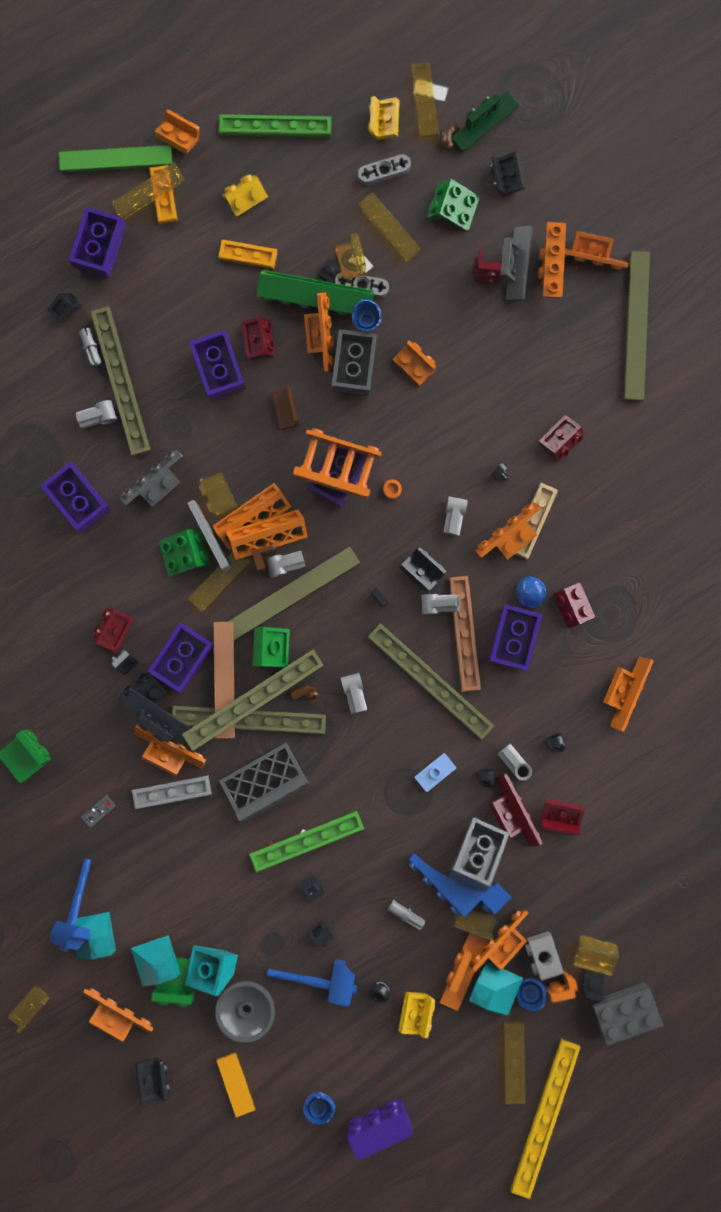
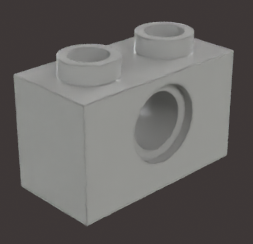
[525,931,564,980]

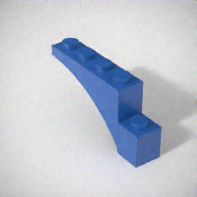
[408,854,511,917]

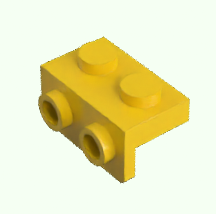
[368,96,399,141]
[222,174,268,217]
[398,992,435,1038]

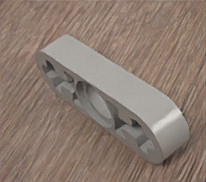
[358,155,411,185]
[335,272,389,298]

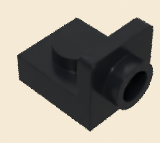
[47,293,82,323]
[582,969,605,1002]

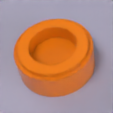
[383,480,402,499]

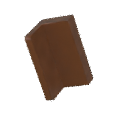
[272,385,299,430]
[252,545,277,574]

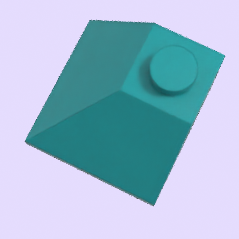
[75,912,116,959]
[131,935,181,986]
[185,945,238,996]
[469,961,523,1015]

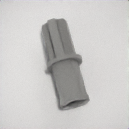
[79,328,101,366]
[387,900,425,930]

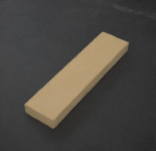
[515,483,558,560]

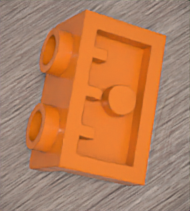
[155,110,199,155]
[392,341,436,387]
[545,971,578,1003]

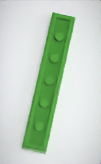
[219,114,331,138]
[59,145,173,173]
[249,811,364,872]

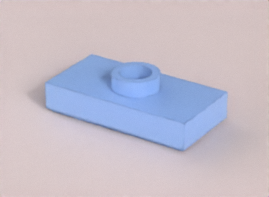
[414,753,456,792]

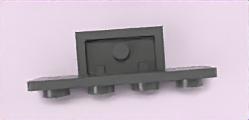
[500,226,533,301]
[120,449,183,507]

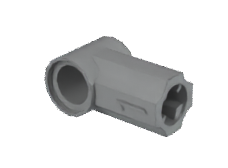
[76,400,117,429]
[443,497,468,536]
[265,551,306,578]
[421,594,460,614]
[341,673,367,714]
[498,744,532,781]

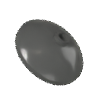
[216,981,275,1042]

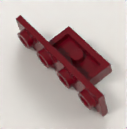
[489,774,543,847]

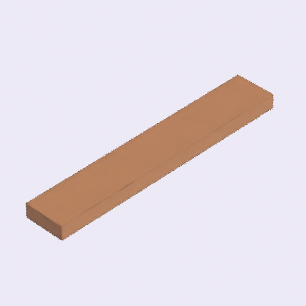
[449,576,481,692]
[214,622,235,738]

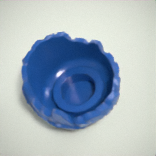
[352,299,382,333]
[516,576,546,609]
[516,978,547,1012]
[303,1092,335,1125]

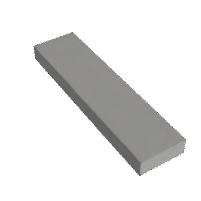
[188,500,231,573]
[132,775,212,809]

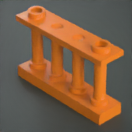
[293,428,382,500]

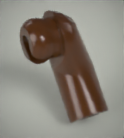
[440,122,460,150]
[290,685,319,701]

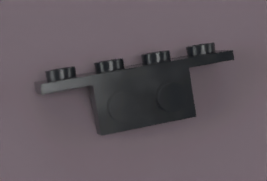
[121,689,191,747]

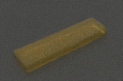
[411,62,439,139]
[112,162,185,220]
[358,192,421,262]
[188,545,253,612]
[504,1022,525,1104]

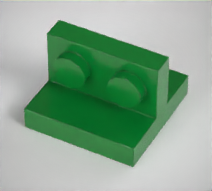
[253,627,290,667]

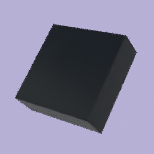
[371,587,389,607]

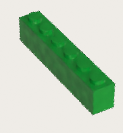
[257,270,374,315]

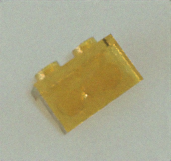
[199,472,238,517]
[574,936,619,976]

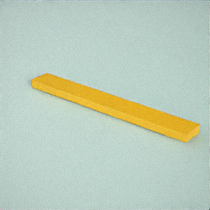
[510,1039,581,1199]

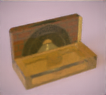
[335,233,366,279]
[453,909,497,940]
[8,985,50,1034]

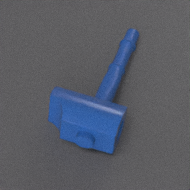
[50,859,92,952]
[267,959,357,1006]

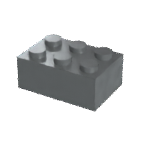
[332,329,377,396]
[449,817,510,893]
[590,982,663,1046]

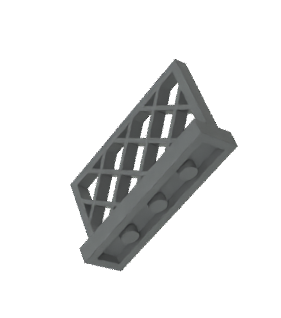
[219,743,310,822]

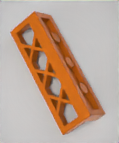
[212,483,291,550]
[226,509,308,560]

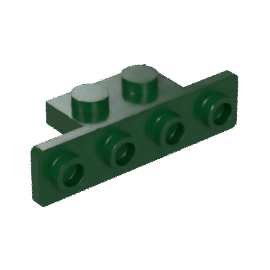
[452,91,519,152]

